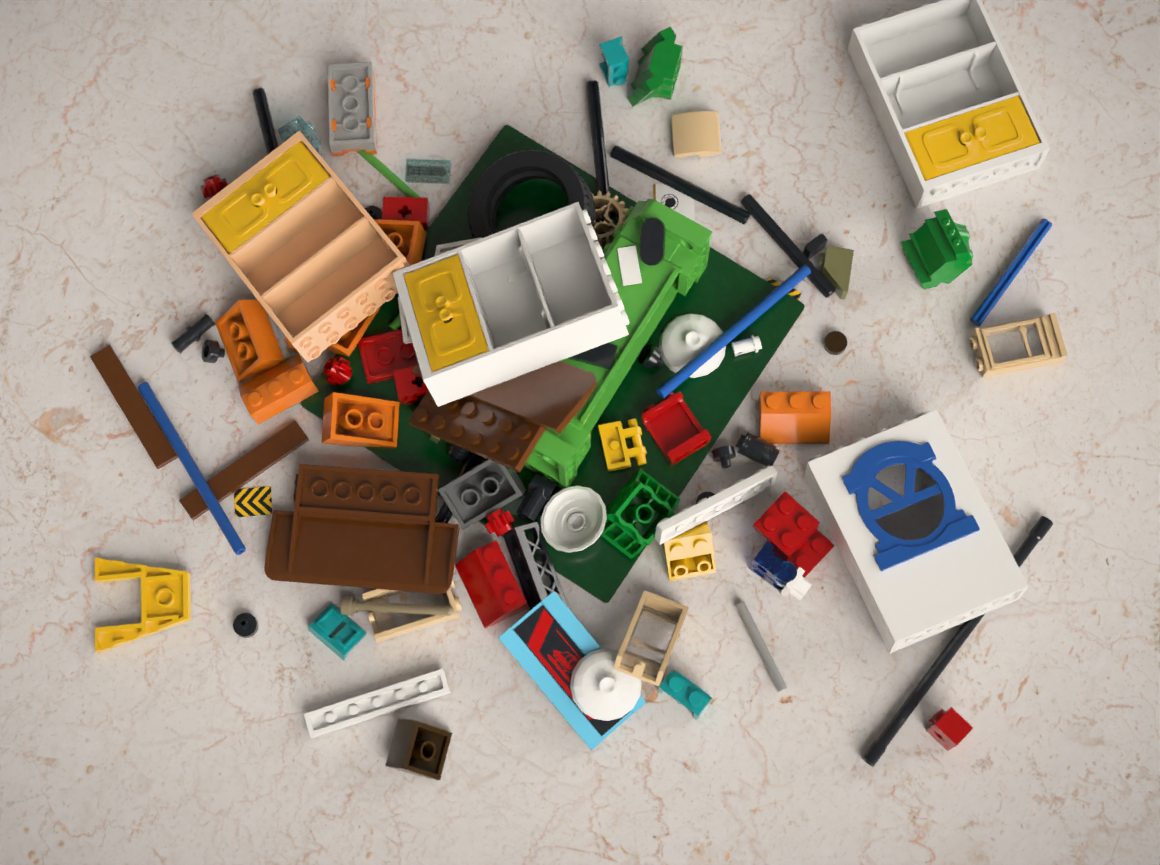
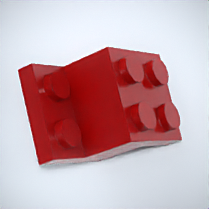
[752,491,835,578]

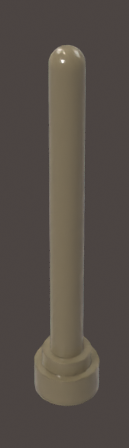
[341,596,454,616]

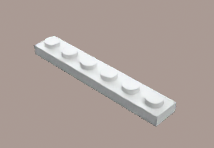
[655,466,778,544]
[304,669,451,738]

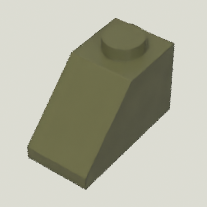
[818,246,854,300]

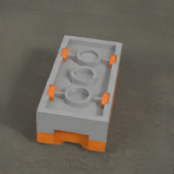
[327,62,377,156]

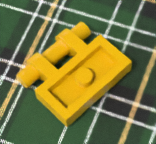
[598,419,647,472]

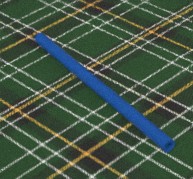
[656,264,811,399]
[138,382,246,555]

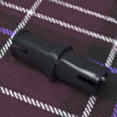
[171,314,215,354]

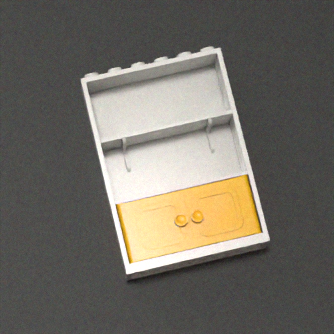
[847,0,1050,209]
[392,202,630,407]

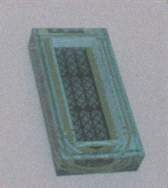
[405,159,451,184]

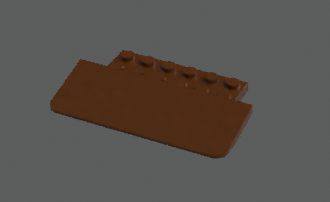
[408,361,597,473]
[264,464,460,594]

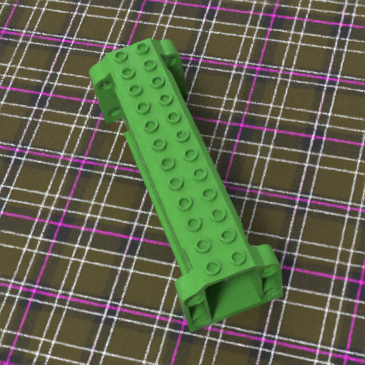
[524,199,713,489]

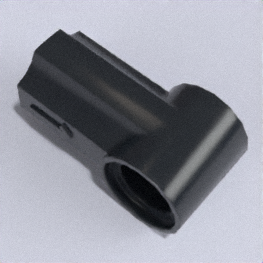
[516,472,558,523]

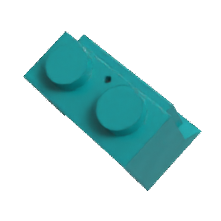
[599,36,629,87]
[658,670,712,720]

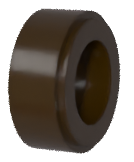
[824,331,847,355]

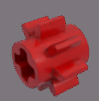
[201,175,228,199]
[323,357,352,386]
[484,508,514,537]

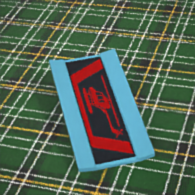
[498,591,647,751]

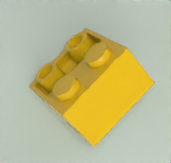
[662,521,716,581]

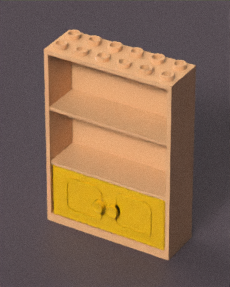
[191,131,410,362]

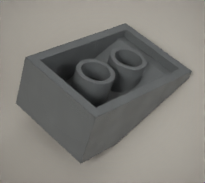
[438,458,526,530]

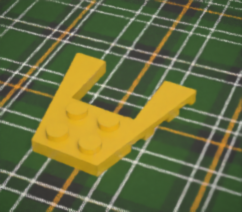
[95,558,191,653]

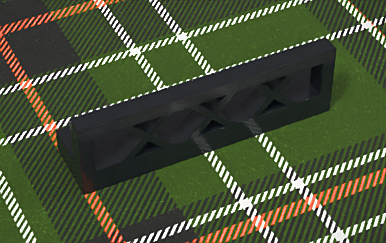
[503,522,569,610]

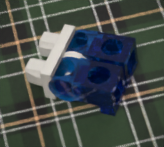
[749,541,812,601]

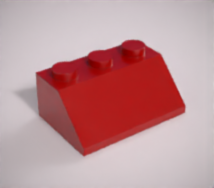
[455,540,528,629]

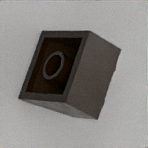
[385,718,452,781]

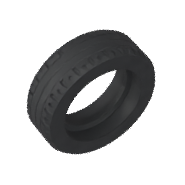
[468,149,596,239]

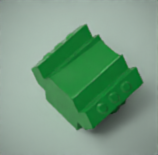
[627,26,683,107]
[901,209,973,289]
[601,468,680,559]

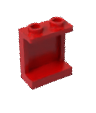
[641,391,711,466]

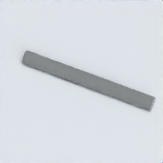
[736,601,787,692]

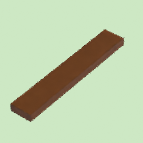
[90,345,178,469]
[179,421,309,521]

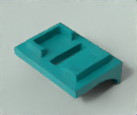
[308,603,367,661]

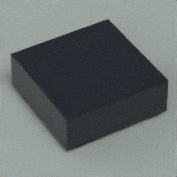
[803,233,828,259]

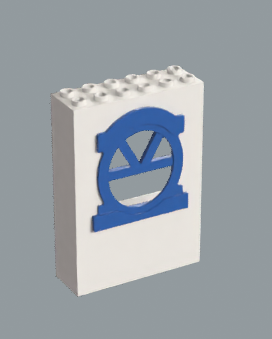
[804,410,1029,654]

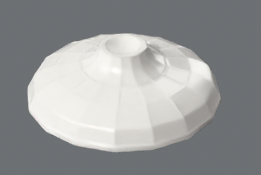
[658,313,726,378]
[541,486,607,553]
[570,648,642,721]

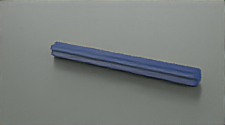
[970,218,1052,326]

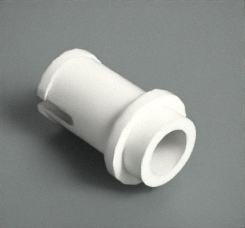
[731,335,762,357]

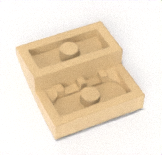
[671,111,721,159]

